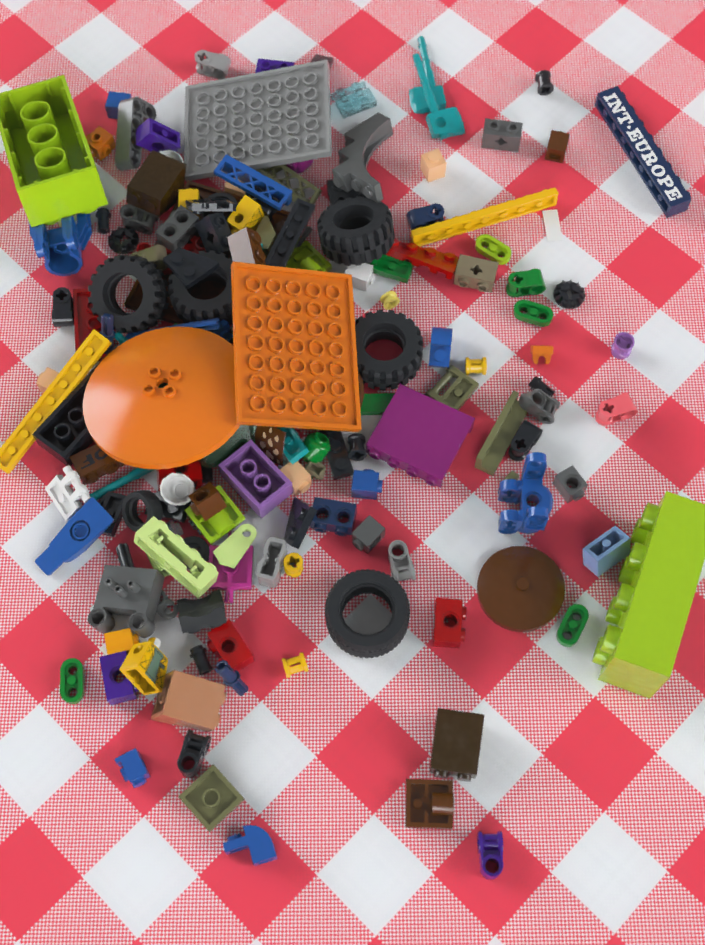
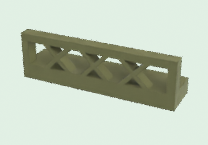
[255,164,322,205]
[475,390,528,476]

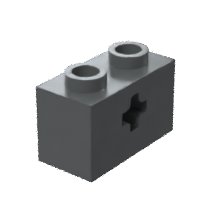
[481,118,523,152]

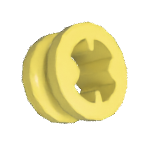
[380,291,400,310]

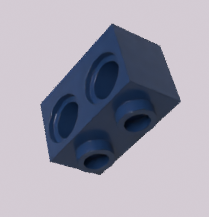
[310,497,357,536]

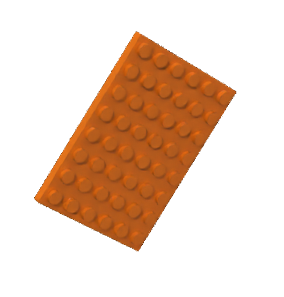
[231,262,362,432]

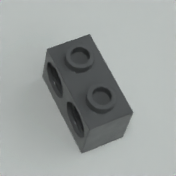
[155,205,200,252]

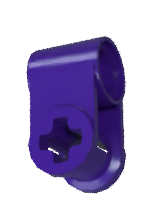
[477,831,503,880]

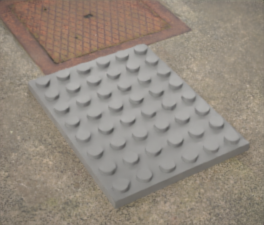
[184,59,332,181]

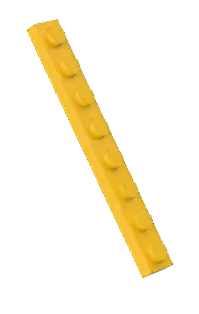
[411,187,558,247]
[0,329,111,474]

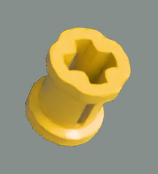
[465,357,487,375]
[283,553,304,578]
[281,652,308,678]

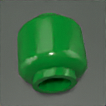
[302,432,330,463]

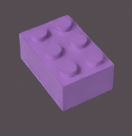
[218,440,293,519]

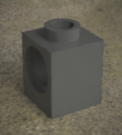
[552,465,588,503]
[352,515,385,554]

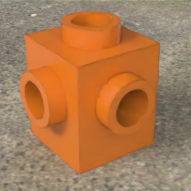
[86,126,116,161]

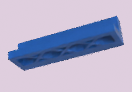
[214,154,292,211]

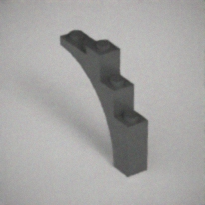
[332,112,393,203]

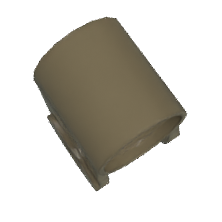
[131,245,168,271]

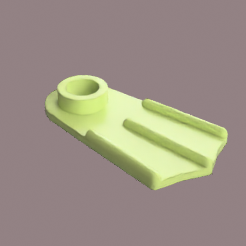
[213,524,257,569]

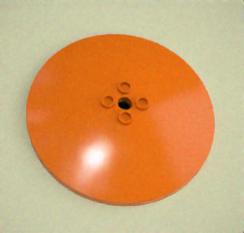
[83,326,240,469]

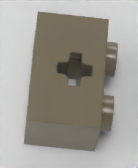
[454,254,499,293]

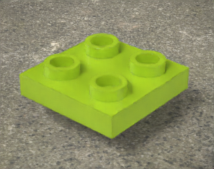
[286,240,332,272]
[185,485,246,545]

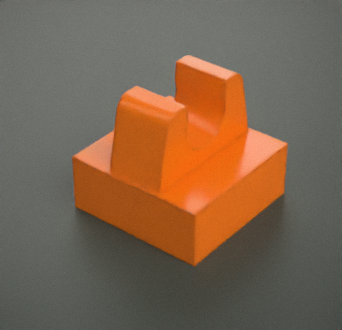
[530,345,553,364]

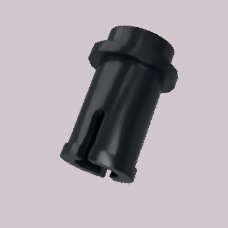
[96,208,111,234]
[528,376,555,397]
[190,645,213,675]

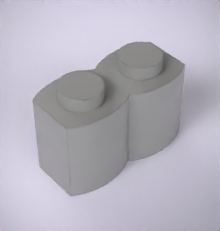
[257,536,287,588]

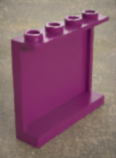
[366,384,475,488]

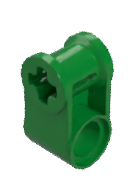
[506,269,546,298]

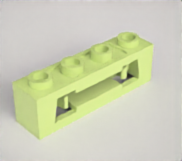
[134,516,219,599]

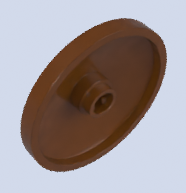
[477,546,565,632]

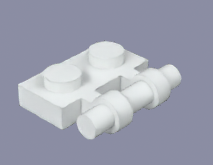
[45,465,91,521]

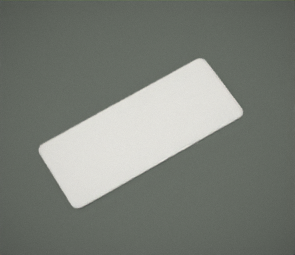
[542,209,563,242]

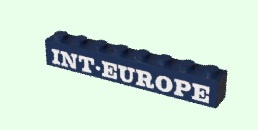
[595,86,691,218]

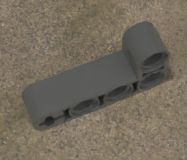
[115,97,156,171]

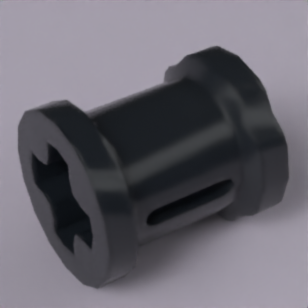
[535,70,554,96]
[347,433,367,461]

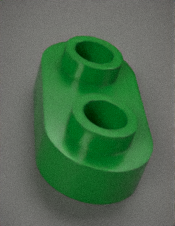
[513,300,553,327]
[556,604,589,647]
[60,658,85,704]

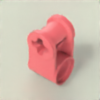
[595,393,638,426]

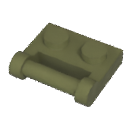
[425,365,479,410]

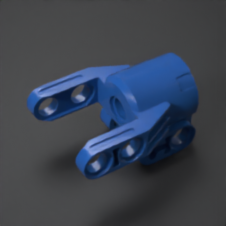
[29,213,92,276]
[498,452,553,534]

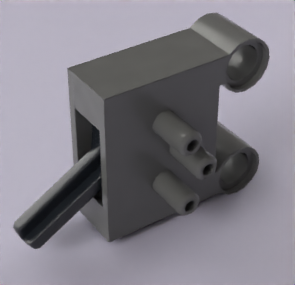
[88,543,165,638]

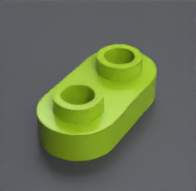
[475,234,511,265]

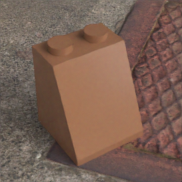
[150,670,226,732]

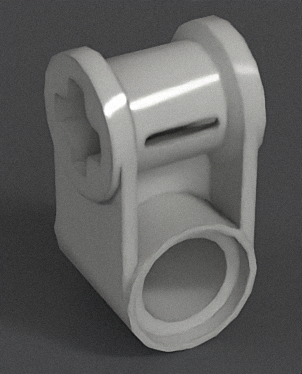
[195,50,231,79]
[388,540,416,582]

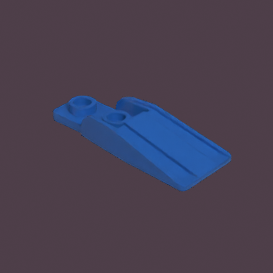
[35,497,114,576]

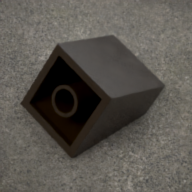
[126,150,187,217]
[429,708,485,781]

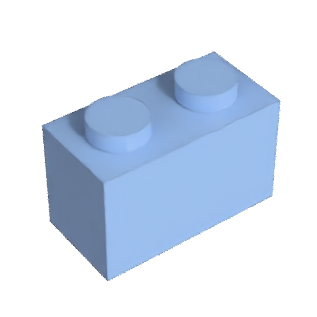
[583,525,631,577]

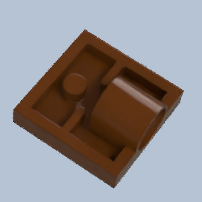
[405,779,454,830]

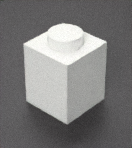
[344,263,376,292]

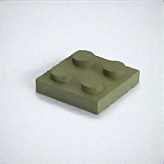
[178,764,245,832]

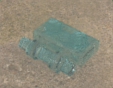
[330,81,377,119]

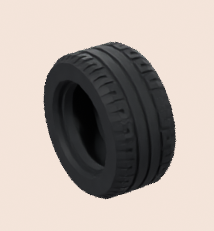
[325,569,410,658]

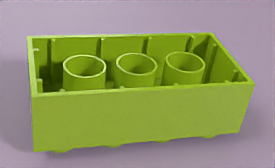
[0,75,108,227]
[592,491,705,699]

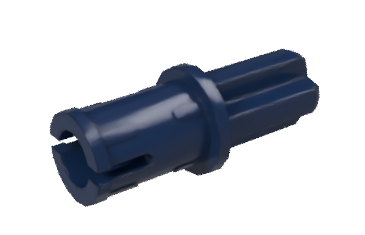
[99,313,116,354]
[215,660,248,696]

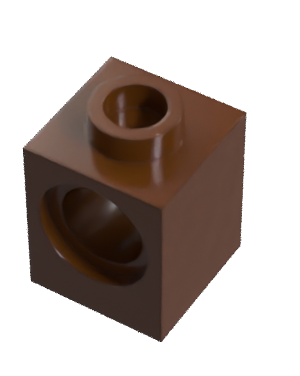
[545,130,570,163]
[188,482,227,521]

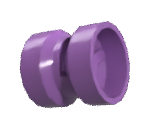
[611,332,635,359]

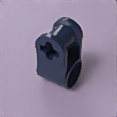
[406,203,444,230]

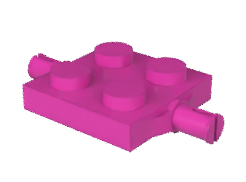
[209,531,254,604]

